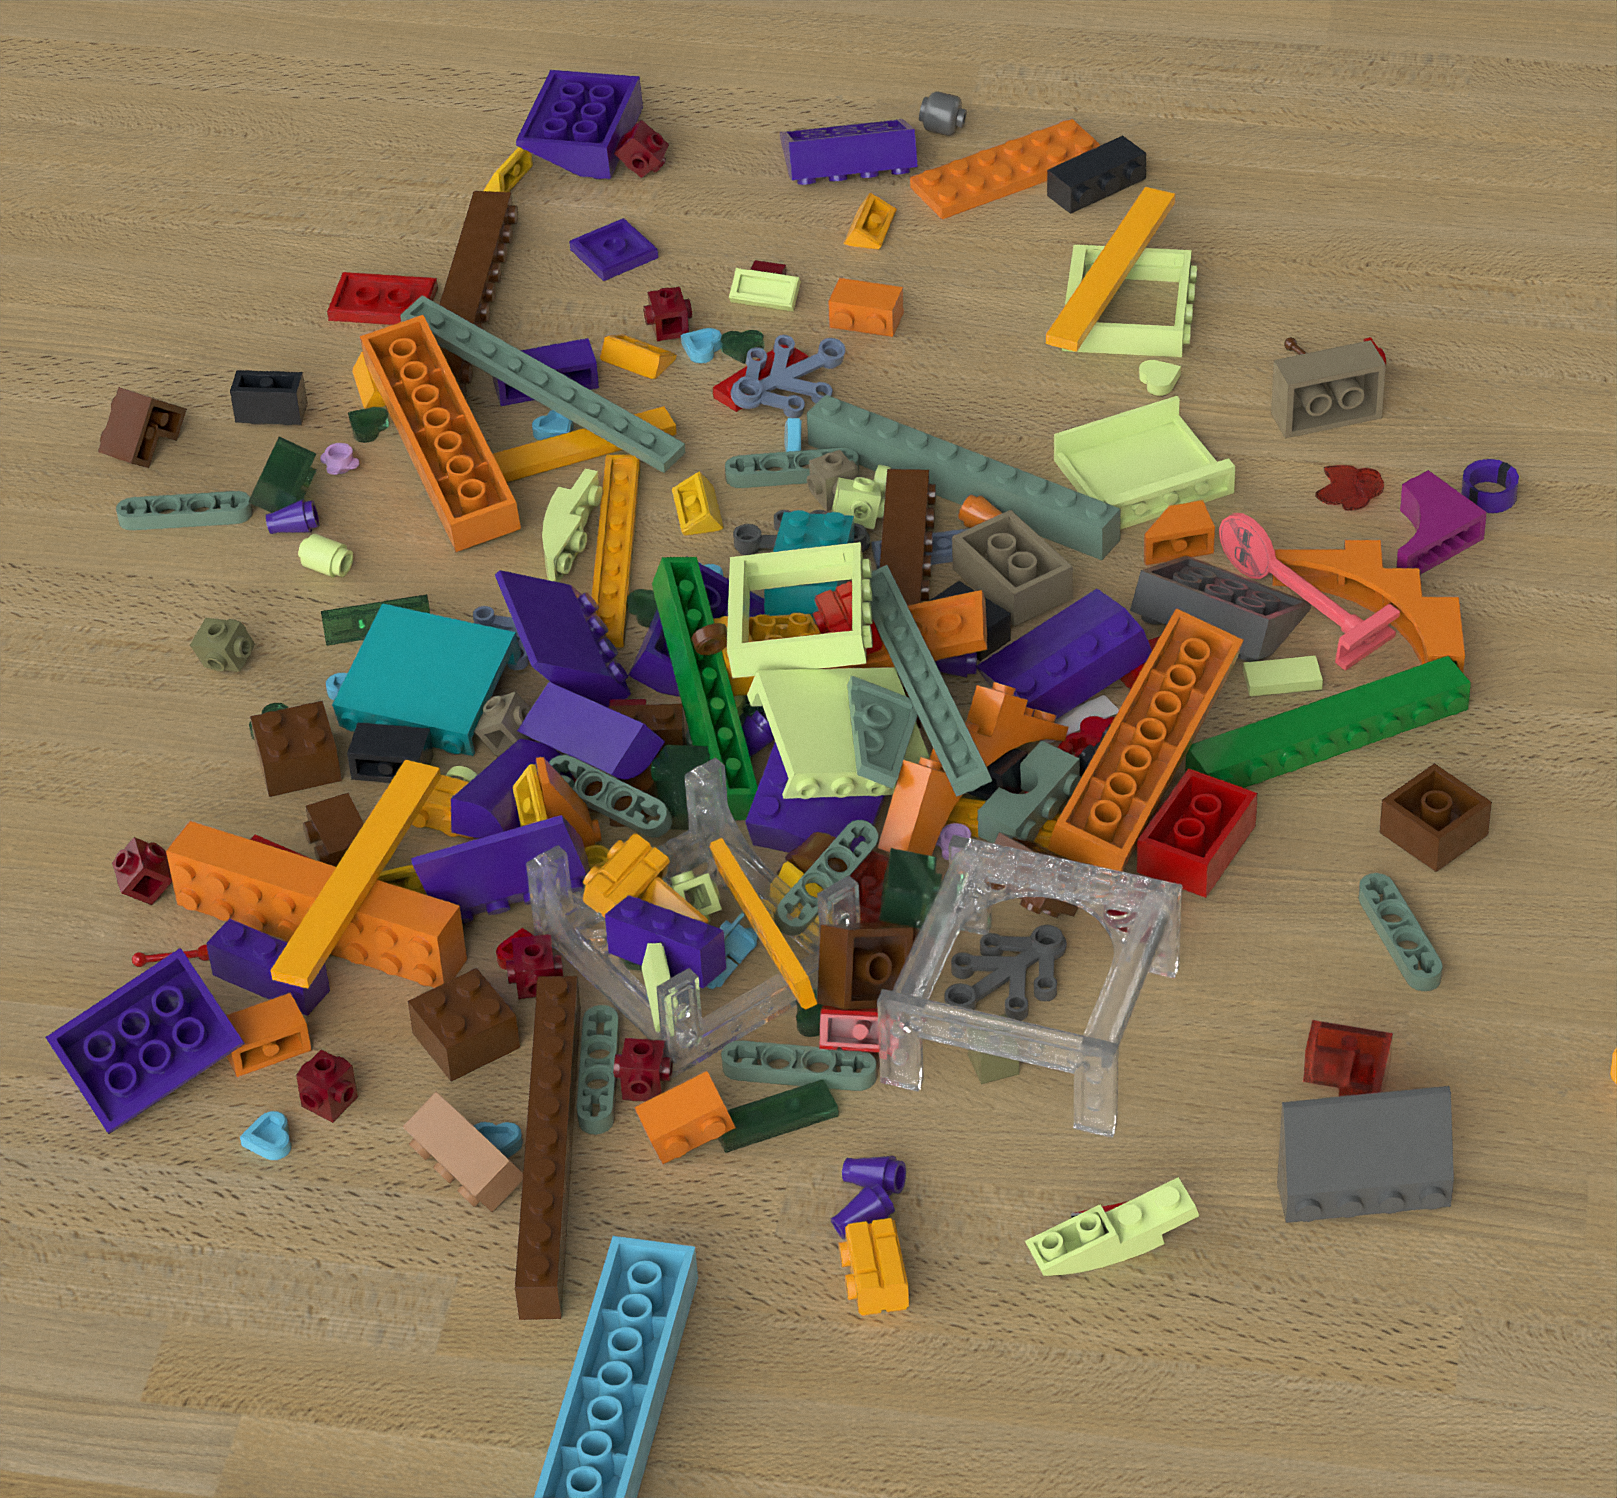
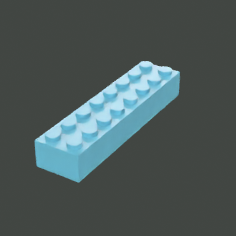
[534,1236,698,1498]

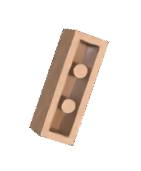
[402,1091,523,1213]

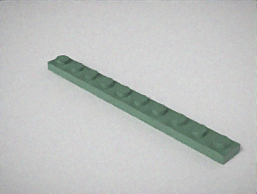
[401,295,685,473]
[866,565,992,797]

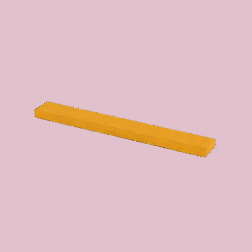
[1046,187,1175,352]
[591,455,641,647]
[271,760,441,989]

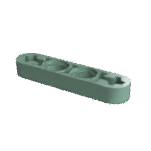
[725,448,859,488]
[116,491,253,530]
[549,755,672,838]
[774,820,878,936]
[1358,873,1443,992]
[576,1005,620,1135]
[721,1041,877,1091]

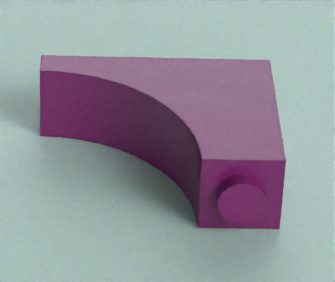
[1396,470,1487,575]

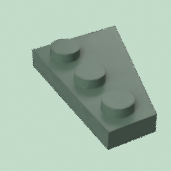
[847,675,917,789]

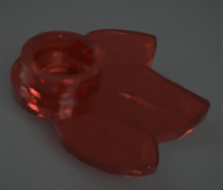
[1315,465,1384,511]

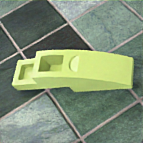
[542,468,603,582]
[1025,1177,1199,1276]

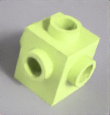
[832,477,885,529]
[670,870,722,922]

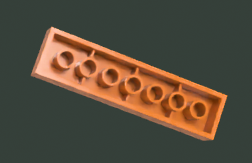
[360,315,521,552]
[1047,608,1244,882]
[166,821,467,988]

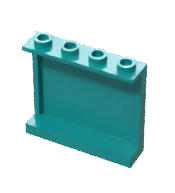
[332,604,521,756]

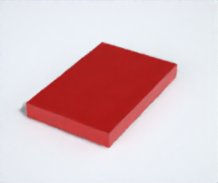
[327,272,438,325]

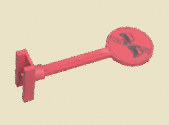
[1219,513,1400,671]

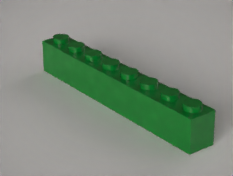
[652,557,758,821]
[1185,656,1471,788]

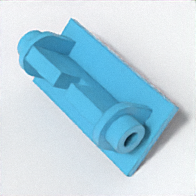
[707,913,758,989]

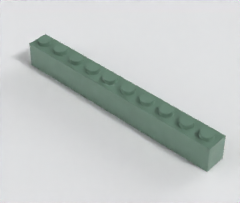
[807,395,1121,560]

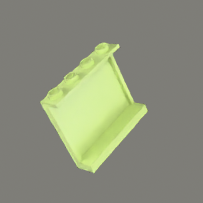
[1054,396,1235,530]
[747,667,930,799]

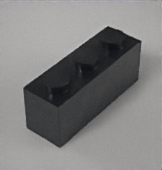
[1047,135,1146,214]

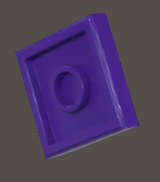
[569,218,658,281]

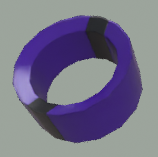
[1461,459,1519,514]

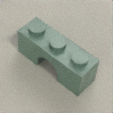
[978,740,1082,844]

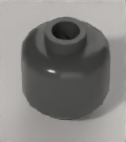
[919,91,967,136]

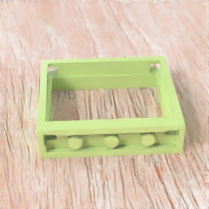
[1062,245,1197,357]
[727,542,873,678]

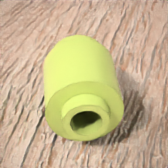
[298,533,353,577]

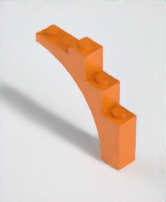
[1272,540,1465,672]
[877,682,1069,863]

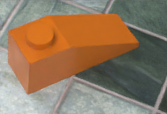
[536,757,601,848]

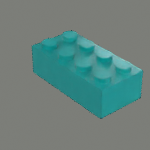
[764,510,854,622]

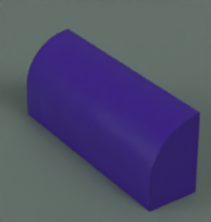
[517,682,665,779]
[451,739,573,839]

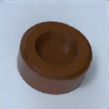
[692,623,727,655]

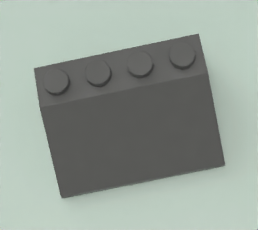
[1130,556,1312,662]
[1277,1086,1454,1223]

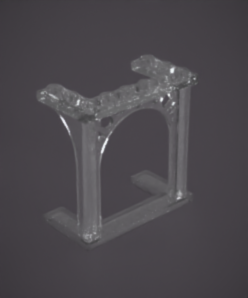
[526,757,860,1078]
[877,835,1182,1138]

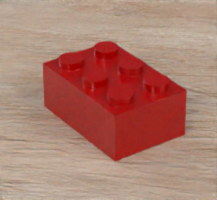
[1137,768,1258,898]

